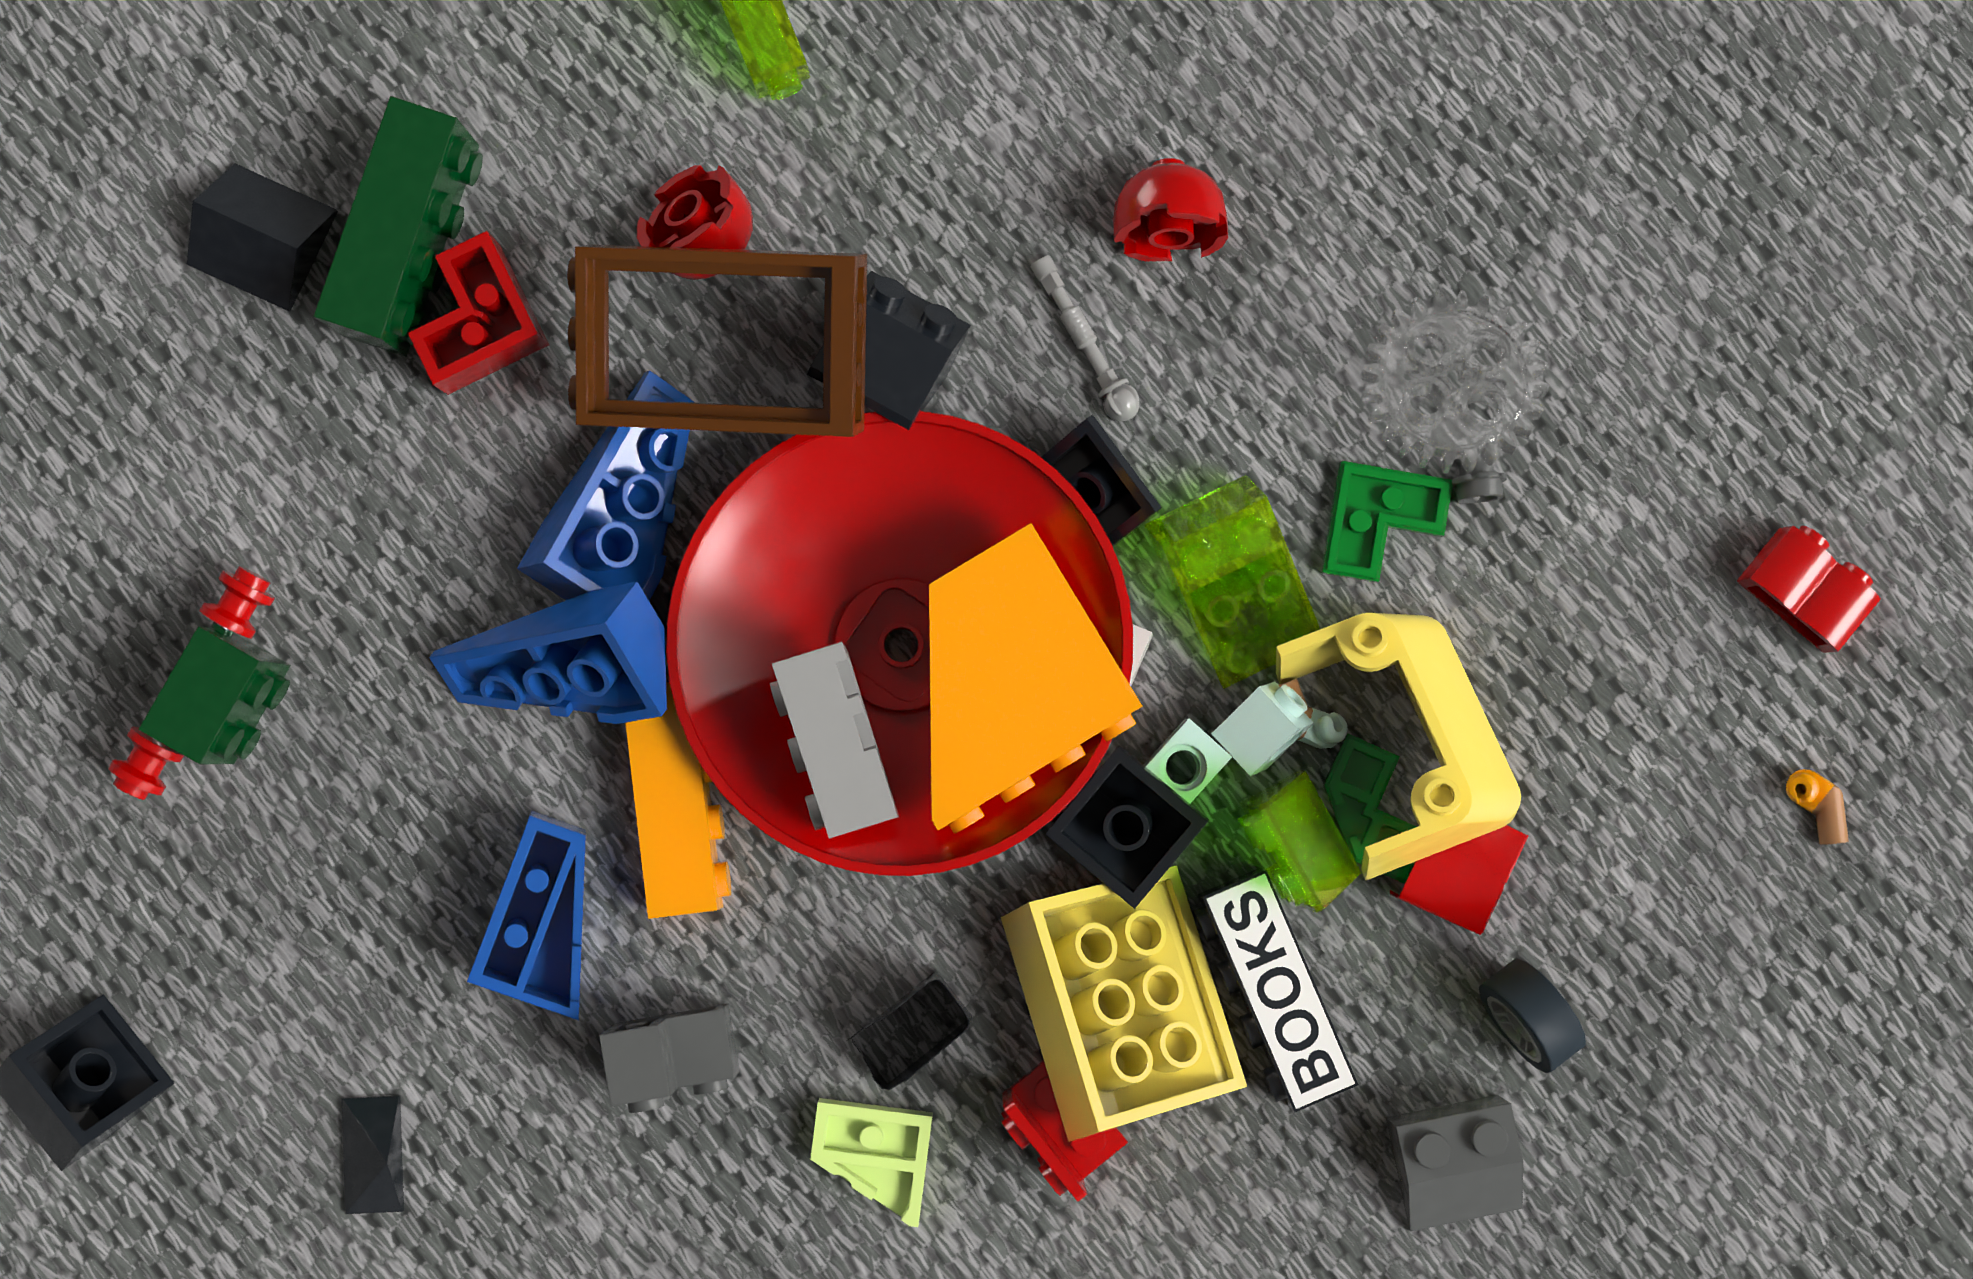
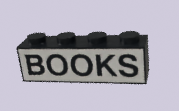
[1194,868,1358,1113]

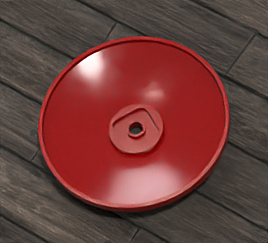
[666,411,1133,876]

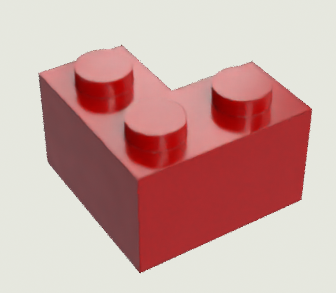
[408,231,549,395]

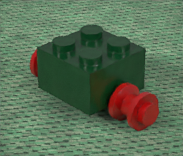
[108,566,291,800]

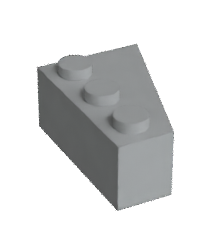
[770,642,899,839]

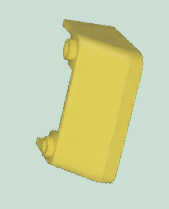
[1276,613,1521,880]

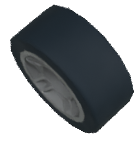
[1479,958,1586,1073]

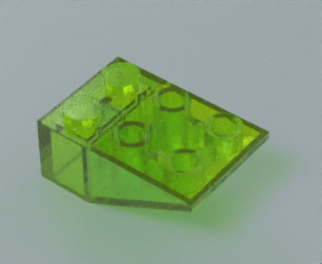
[1144,475,1320,689]
[1237,770,1362,913]

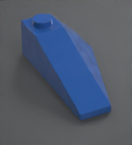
[517,370,695,601]

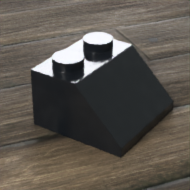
[807,271,971,430]
[0,994,175,1171]

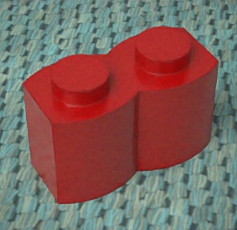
[1737,525,1881,653]

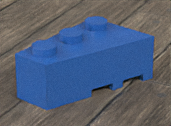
[467,810,586,1020]

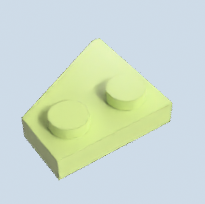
[810,1098,933,1227]

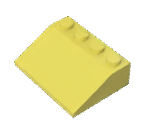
[1001,865,1247,1142]

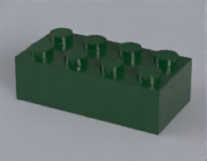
[314,96,483,357]

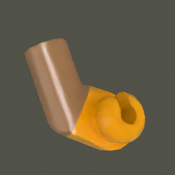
[1786,769,1849,845]

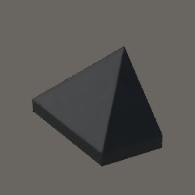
[342,1095,404,1214]

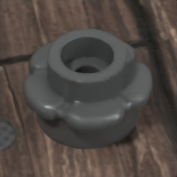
[1452,462,1507,504]

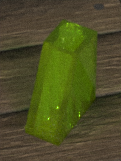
[718,0,810,100]

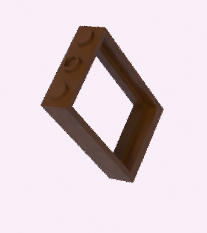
[567,245,867,437]

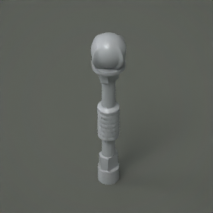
[1030,255,1140,421]

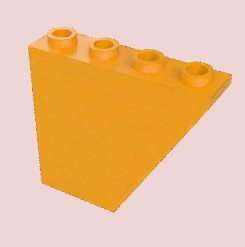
[929,523,1143,834]

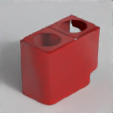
[1390,825,1529,935]

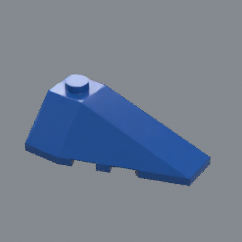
[429,581,667,724]

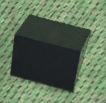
[186,163,338,312]
[1041,415,1162,547]
[1046,745,1209,909]

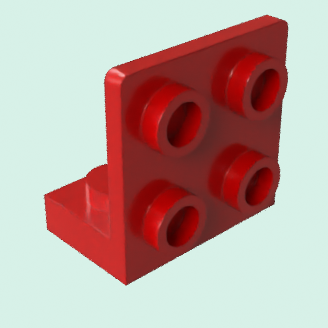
[1001,1060,1128,1202]

